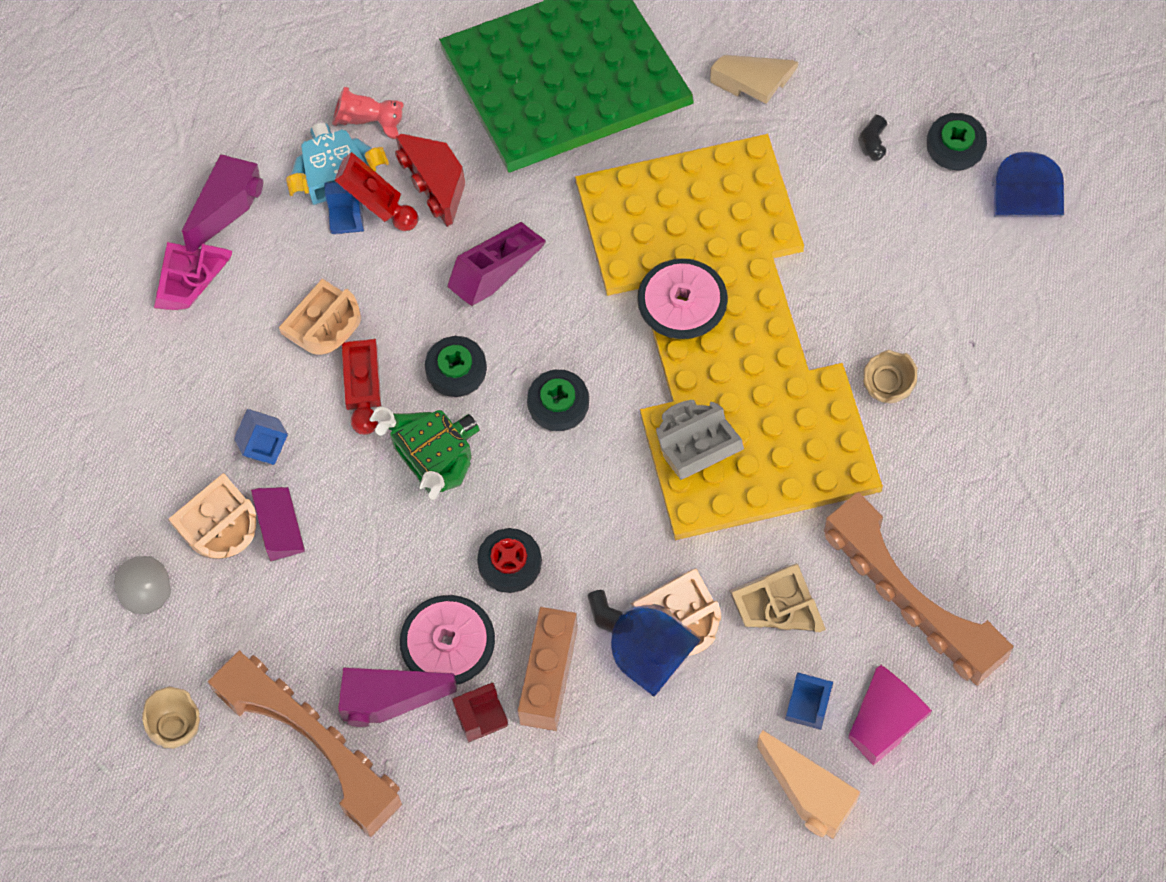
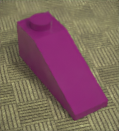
[182,154,263,252]
[447,222,546,306]
[338,667,457,727]

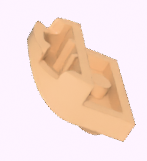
[279,279,361,355]
[168,473,256,559]
[631,569,721,656]

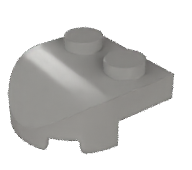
[656,400,744,480]

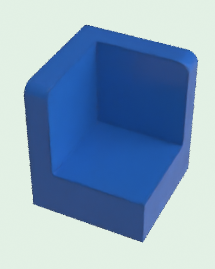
[324,182,364,235]
[234,408,288,465]
[785,673,833,730]

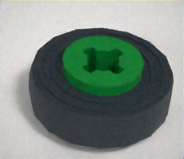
[927,113,987,170]
[424,335,487,397]
[527,369,589,431]

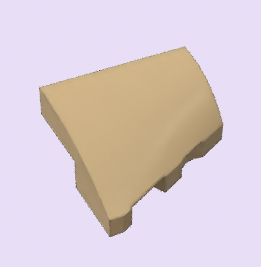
[710,55,798,104]
[729,563,826,632]

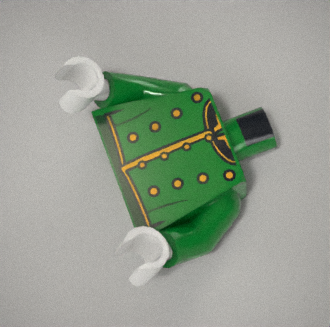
[369,407,480,500]

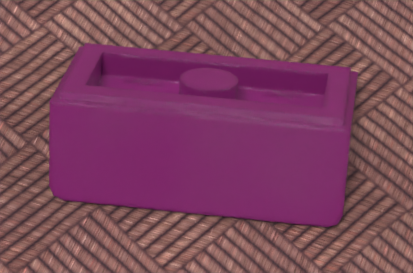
[251,487,305,561]

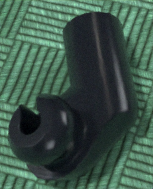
[858,115,887,161]
[587,590,634,634]

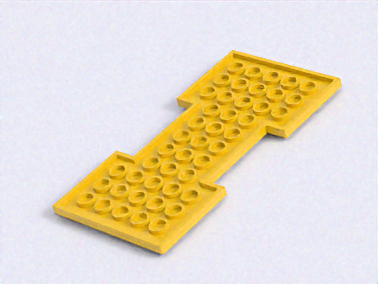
[575,134,883,540]

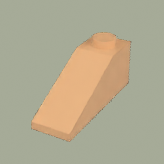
[757,730,860,839]

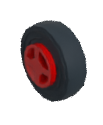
[477,528,542,593]

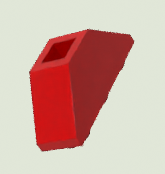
[395,133,465,227]

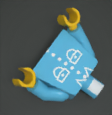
[286,123,389,205]

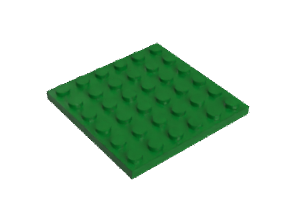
[439,0,694,173]

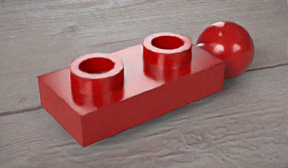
[334,152,419,232]
[342,339,382,435]

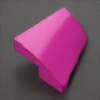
[154,242,233,310]
[848,665,932,766]

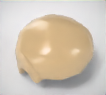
[863,350,918,403]
[142,686,200,749]

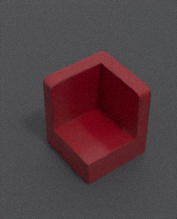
[452,682,509,743]

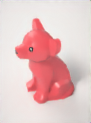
[332,87,404,139]

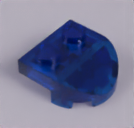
[992,152,1064,217]
[611,604,701,697]

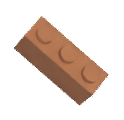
[518,607,578,731]

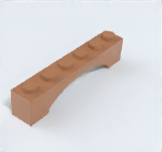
[824,492,1014,686]
[208,650,402,838]

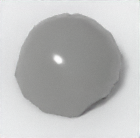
[114,556,171,614]

